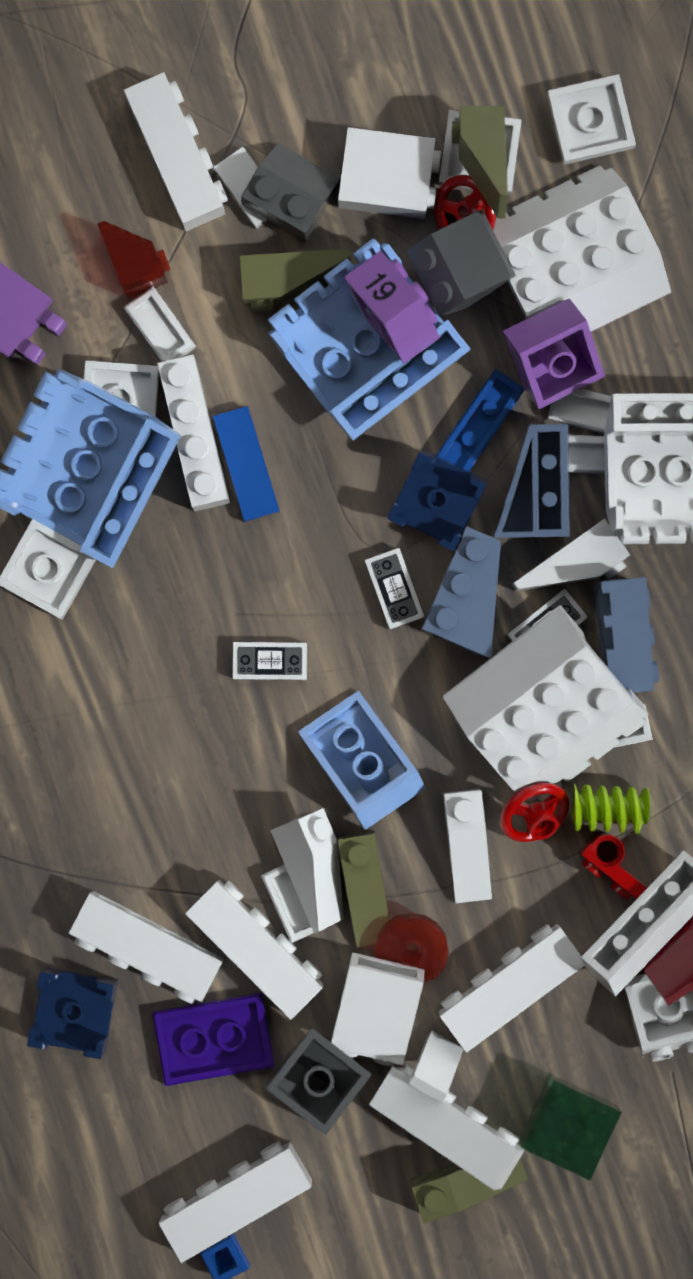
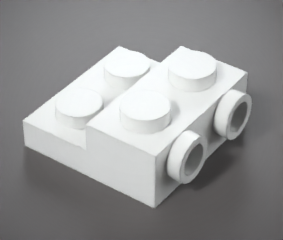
[624,974,693,1062]

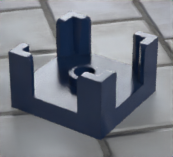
[387,448,488,552]
[27,967,118,1059]

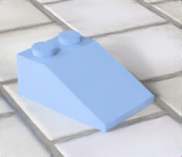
[298,690,426,830]

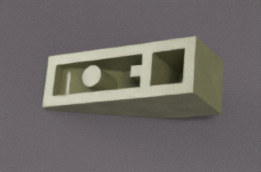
[451,106,508,218]
[240,249,351,311]
[338,832,393,947]
[410,1158,528,1224]

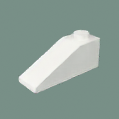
[511,519,630,591]
[442,789,492,903]
[270,808,344,933]

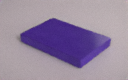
[152,992,275,1086]

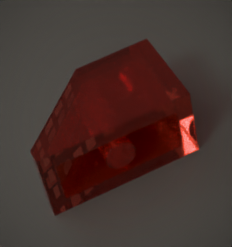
[97,221,171,299]

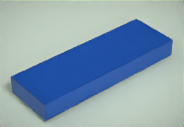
[436,369,525,471]
[213,406,280,522]

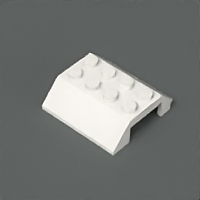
[493,165,671,332]
[604,393,693,544]
[443,605,648,802]

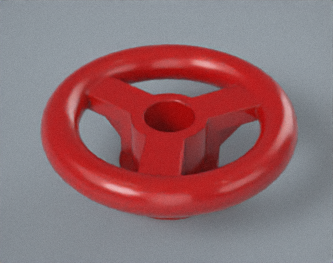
[434,175,496,230]
[500,783,570,842]

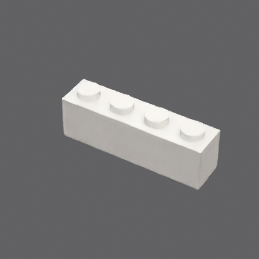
[124,72,228,232]
[157,355,230,511]
[581,851,693,996]
[185,880,323,1020]
[69,891,224,1003]
[438,924,585,1053]
[369,1064,525,1190]
[159,1141,312,1263]

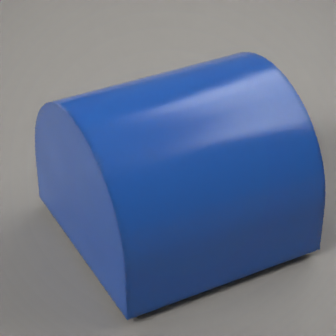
[199,1233,251,1279]

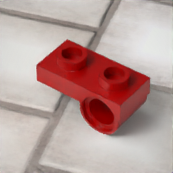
[578,833,647,901]

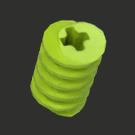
[571,784,650,834]

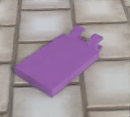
[0,262,68,366]

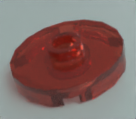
[374,913,449,982]

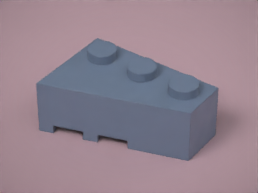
[494,424,570,538]
[421,527,501,660]
[593,577,659,693]

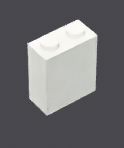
[338,127,441,219]
[331,952,425,1066]

